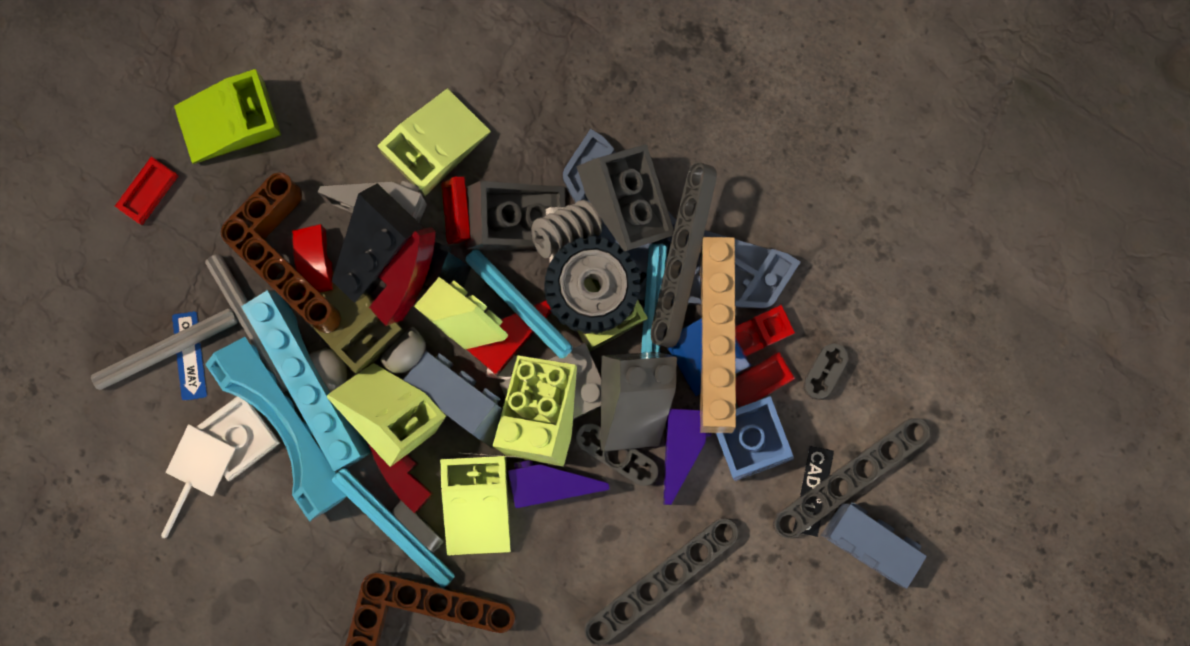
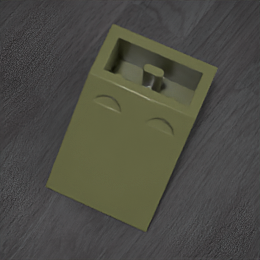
[310,271,405,374]

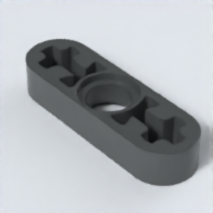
[576,424,658,486]

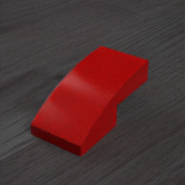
[292,224,333,296]
[735,305,795,356]

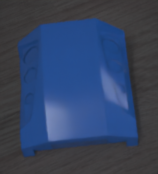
[668,318,751,396]

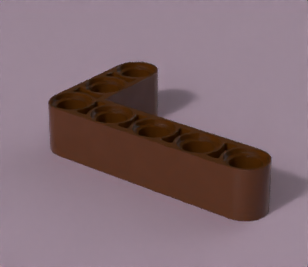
[221,172,341,333]
[345,571,516,646]

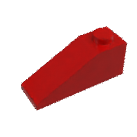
[467,301,552,376]

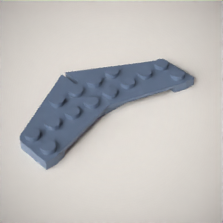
[563,129,800,309]

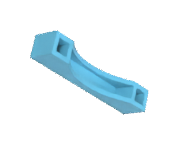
[241,290,372,472]
[205,337,347,522]

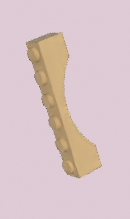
[700,237,736,433]

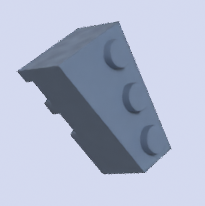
[404,351,503,448]
[821,502,927,589]

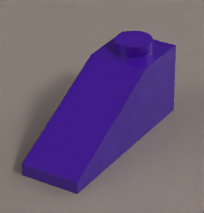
[663,409,712,505]
[508,460,610,508]

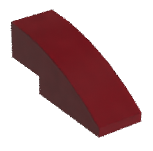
[369,227,436,326]
[368,443,434,513]

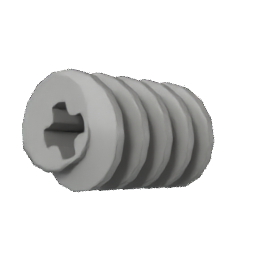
[531,200,602,258]

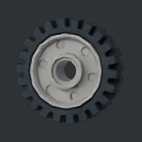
[544,236,641,334]

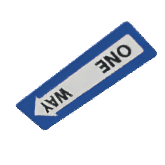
[172,312,207,400]

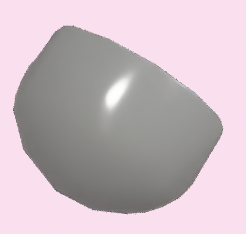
[380,327,426,373]
[309,347,348,392]

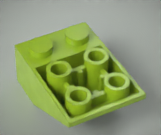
[174,69,281,164]

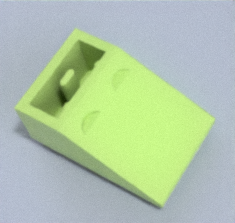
[378,88,491,196]
[493,355,577,467]
[327,363,446,467]
[440,456,511,555]

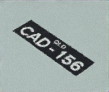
[793,446,834,537]

